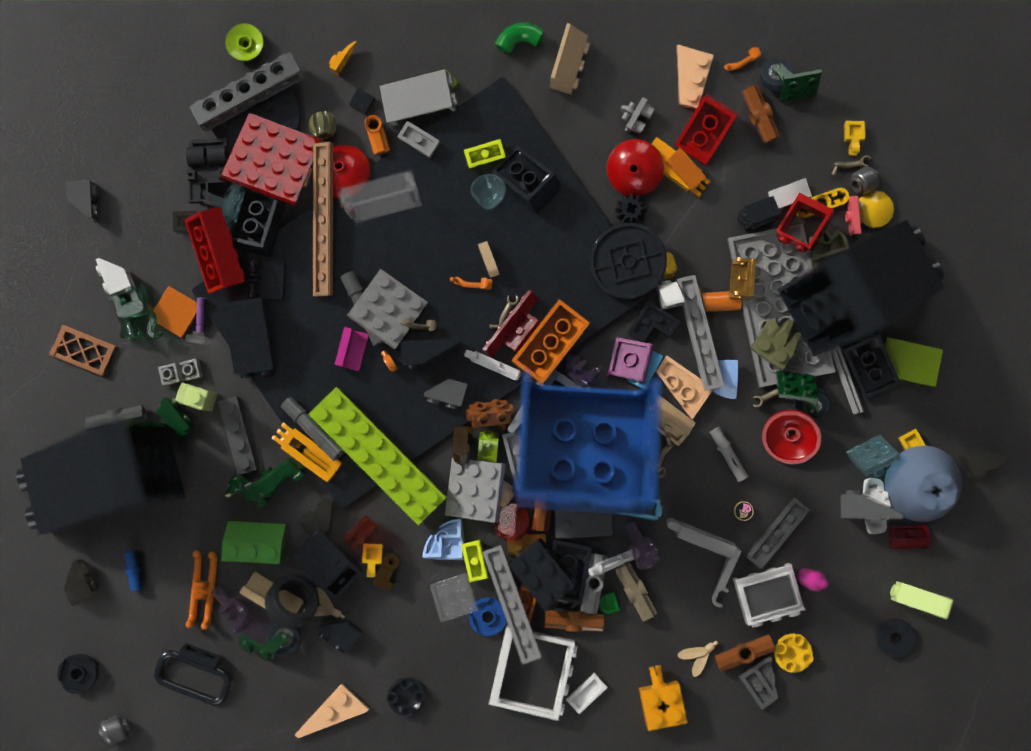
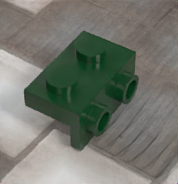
[156,397,194,439]

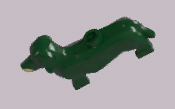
[224,458,305,510]

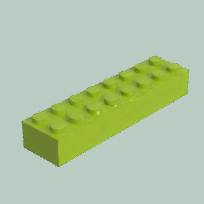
[309,387,447,525]

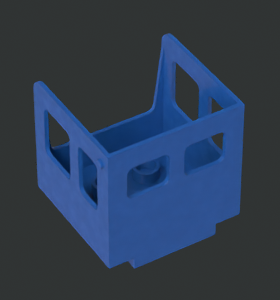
[515,371,660,514]

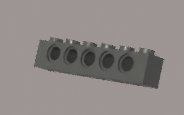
[189,52,304,132]

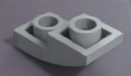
[158,358,203,386]

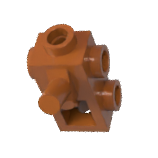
[466,399,514,432]

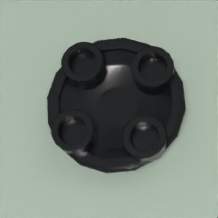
[387,677,426,717]

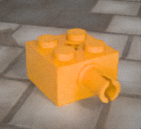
[639,665,687,731]

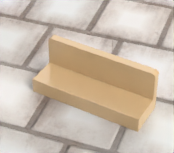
[651,395,695,446]
[239,572,303,613]

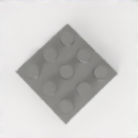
[347,269,428,349]
[445,458,506,523]

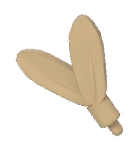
[304,587,345,619]
[678,641,718,677]

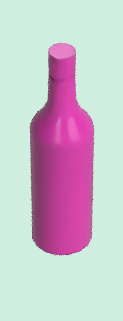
[797,568,827,591]

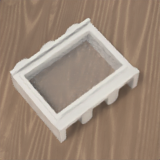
[733,563,805,627]

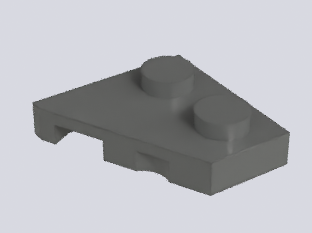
[738,655,778,710]

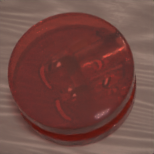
[493,503,529,542]
[342,515,378,552]

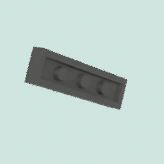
[218,396,258,475]
[745,497,810,570]

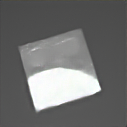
[430,573,479,622]

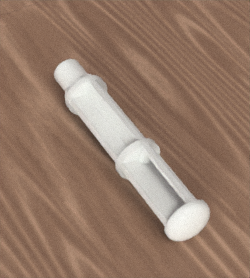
[464,349,521,381]
[589,547,641,576]

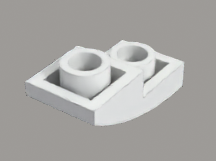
[768,178,812,208]

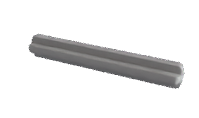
[831,347,864,414]

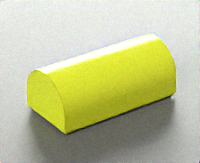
[464,139,506,169]
[461,540,489,582]

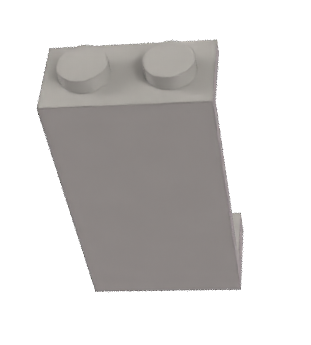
[379,69,458,127]

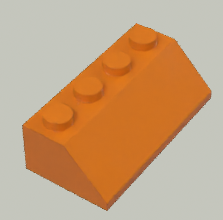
[512,299,590,385]

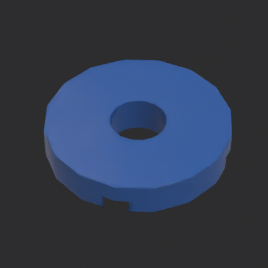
[469,597,507,637]

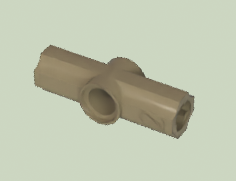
[615,562,657,621]

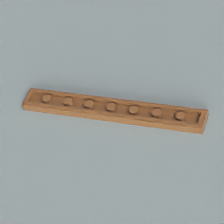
[313,142,333,297]

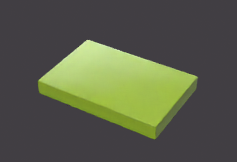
[884,337,943,387]

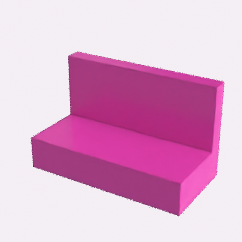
[335,327,368,371]

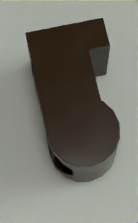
[453,426,474,465]
[373,553,401,591]

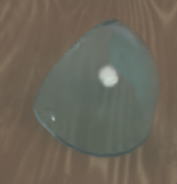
[470,174,506,209]

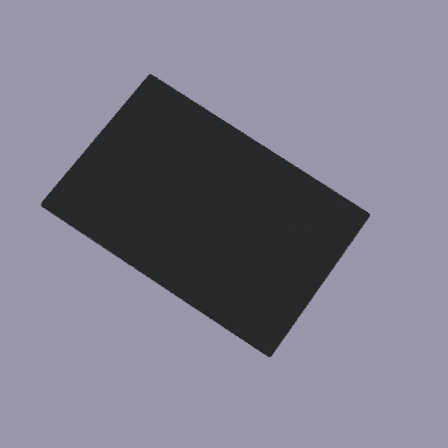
[192,77,654,508]

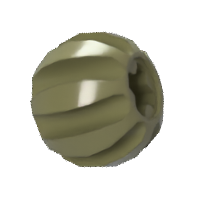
[309,111,337,139]

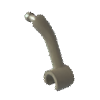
[832,155,871,176]
[490,295,518,329]
[403,318,437,332]
[753,389,778,408]
[656,436,674,478]

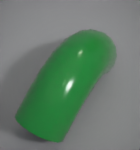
[494,22,545,54]

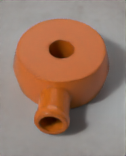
[381,350,398,372]

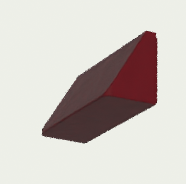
[889,525,931,549]

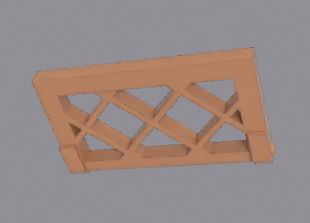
[49,325,117,377]

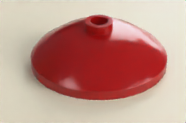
[607,139,664,197]
[333,145,371,199]
[762,410,821,464]

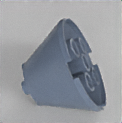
[884,445,962,522]

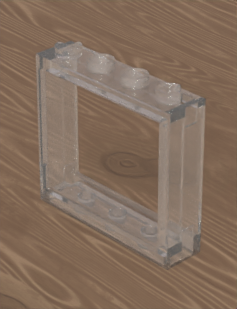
[340,171,422,223]

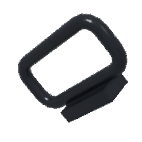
[154,643,232,705]

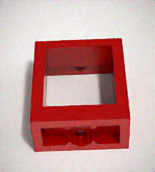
[776,193,834,255]

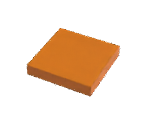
[149,286,198,338]

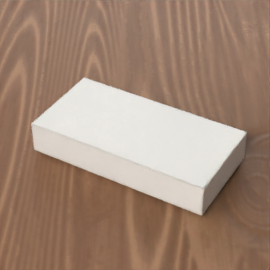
[566,673,608,714]

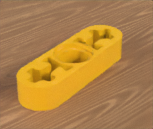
[796,188,849,219]

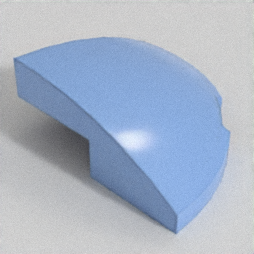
[698,360,738,399]
[423,518,464,560]

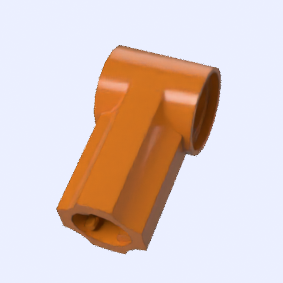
[365,115,390,155]

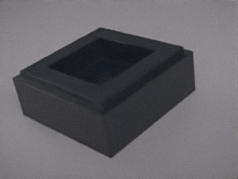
[349,88,375,115]

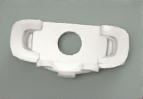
[863,478,891,534]

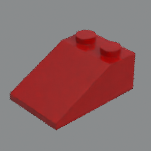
[675,94,739,165]

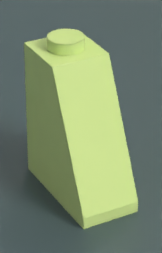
[175,382,218,412]
[890,581,953,619]

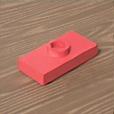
[845,196,862,237]

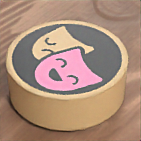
[733,501,754,521]

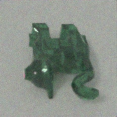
[108,283,163,339]

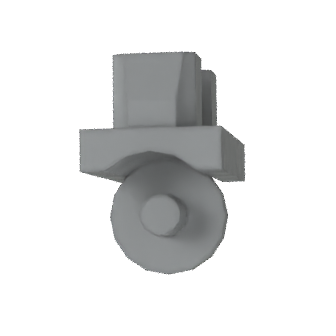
[620,97,654,135]

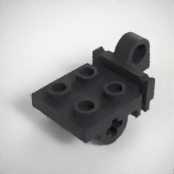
[186,138,230,206]

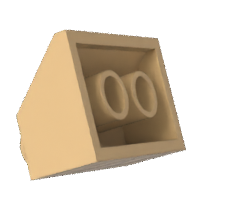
[550,23,590,94]

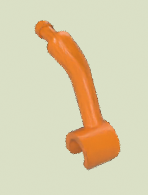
[724,47,761,71]
[450,277,492,290]

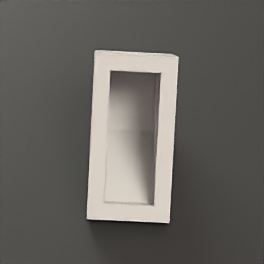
[656,280,685,310]

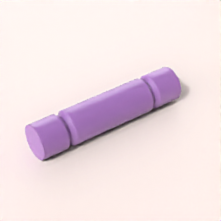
[196,297,205,332]

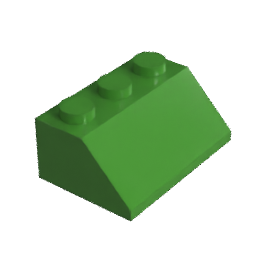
[221,521,286,564]

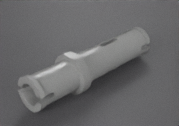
[709,426,749,482]

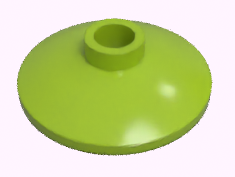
[225,24,264,61]

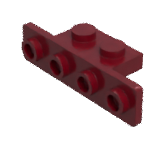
[483,290,540,358]

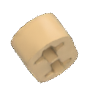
[478,241,499,278]

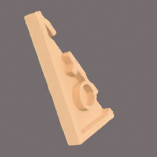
[295,683,369,738]

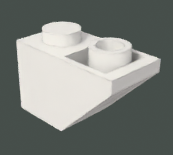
[96,258,136,297]

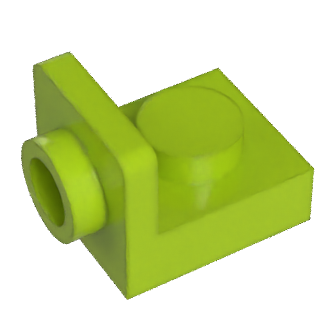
[477,431,499,462]

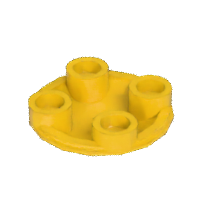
[859,190,894,229]
[774,633,813,673]

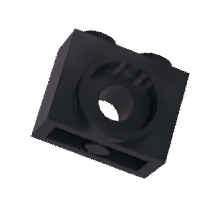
[737,196,781,231]

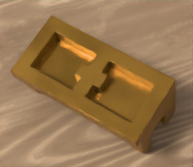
[729,258,756,301]

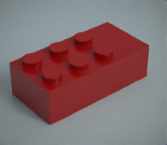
[184,207,245,294]

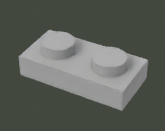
[397,121,440,158]

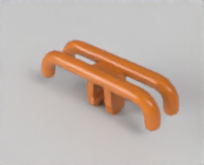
[185,550,218,630]

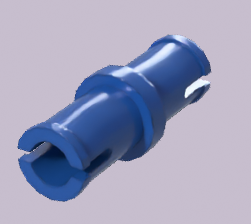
[123,550,143,591]

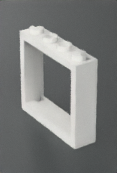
[489,625,578,720]

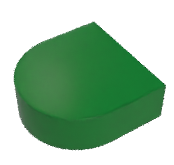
[598,591,620,614]

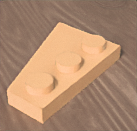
[676,45,713,110]
[655,355,713,420]

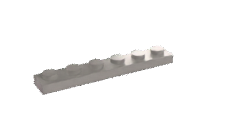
[675,275,724,391]
[483,545,541,664]

